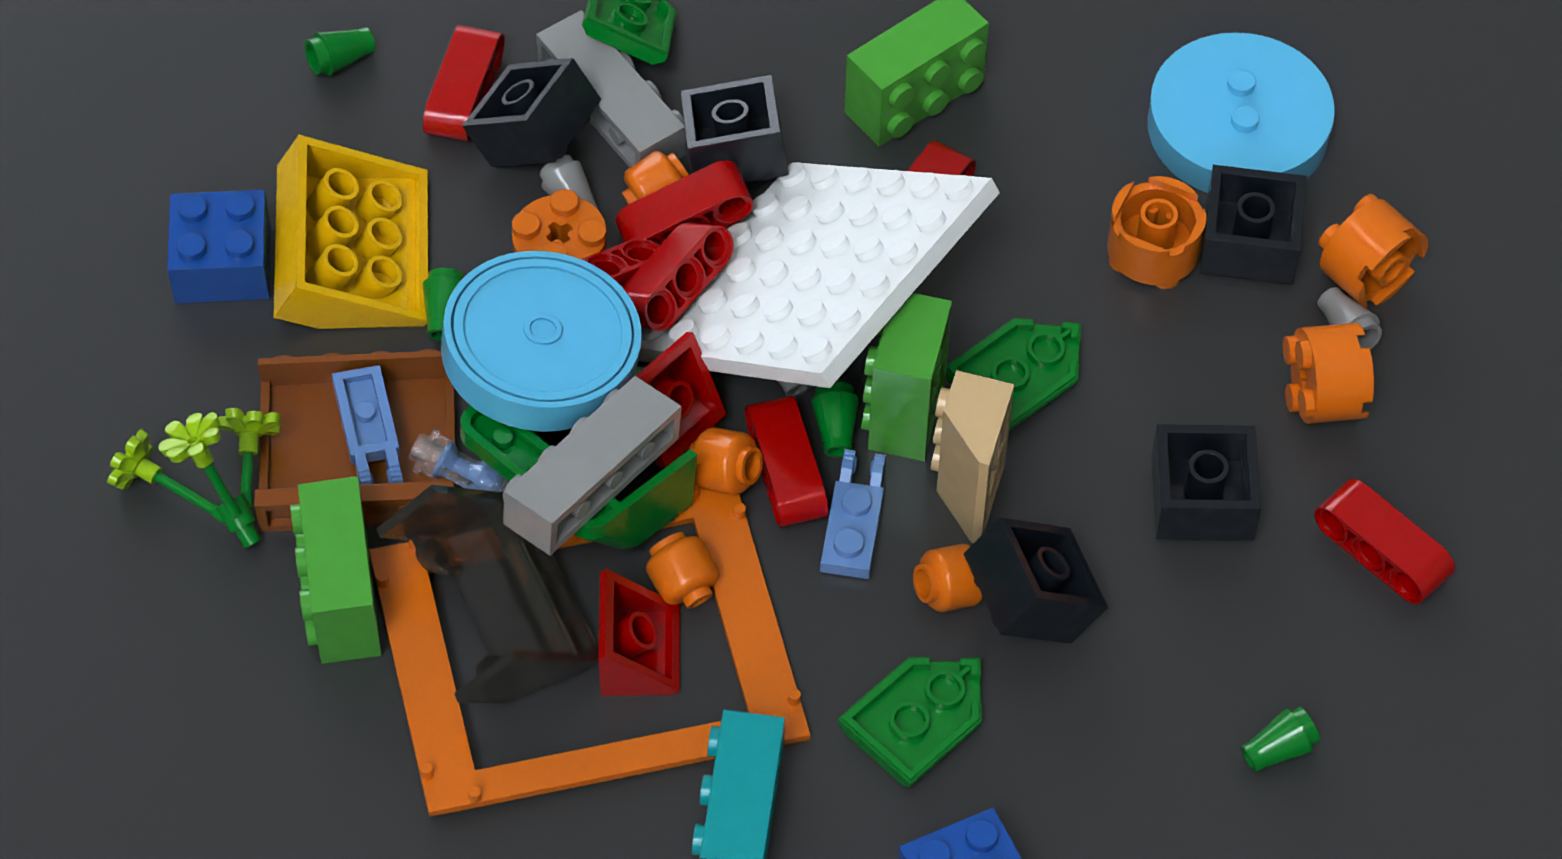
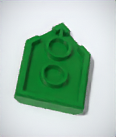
[582,0,677,65]
[946,318,1081,431]
[837,657,982,787]

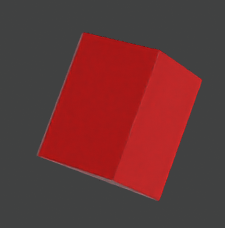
[636,332,726,468]
[599,569,679,696]

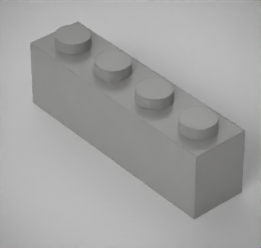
[536,10,686,168]
[503,376,682,556]

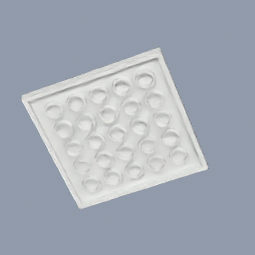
[638,162,1000,388]

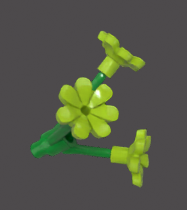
[107,408,281,548]

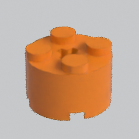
[1107,176,1207,289]
[512,189,607,259]
[1318,194,1429,308]
[1282,323,1374,424]

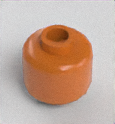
[621,151,689,205]
[688,427,763,495]
[646,532,719,609]
[913,543,983,612]

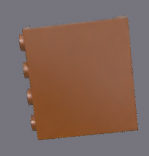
[254,349,457,532]

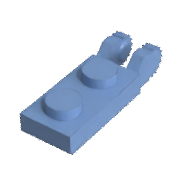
[332,365,403,485]
[820,449,886,579]

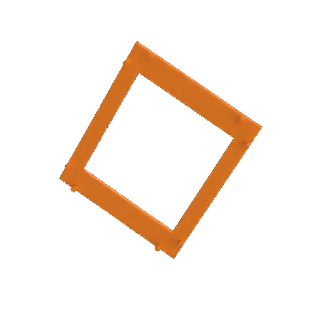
[369,484,811,817]

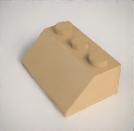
[931,370,1014,543]

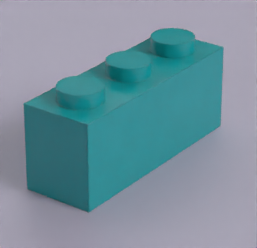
[692,710,785,859]

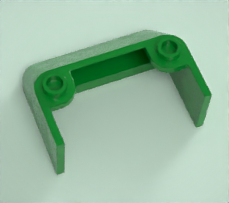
[460,406,697,549]

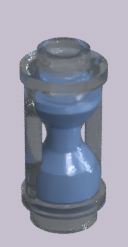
[408,428,509,512]

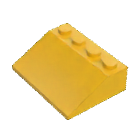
[274,135,428,329]

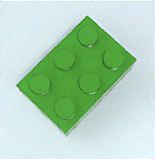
[844,0,989,147]
[861,293,952,462]
[290,476,382,664]

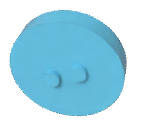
[1147,33,1335,193]
[441,251,642,432]

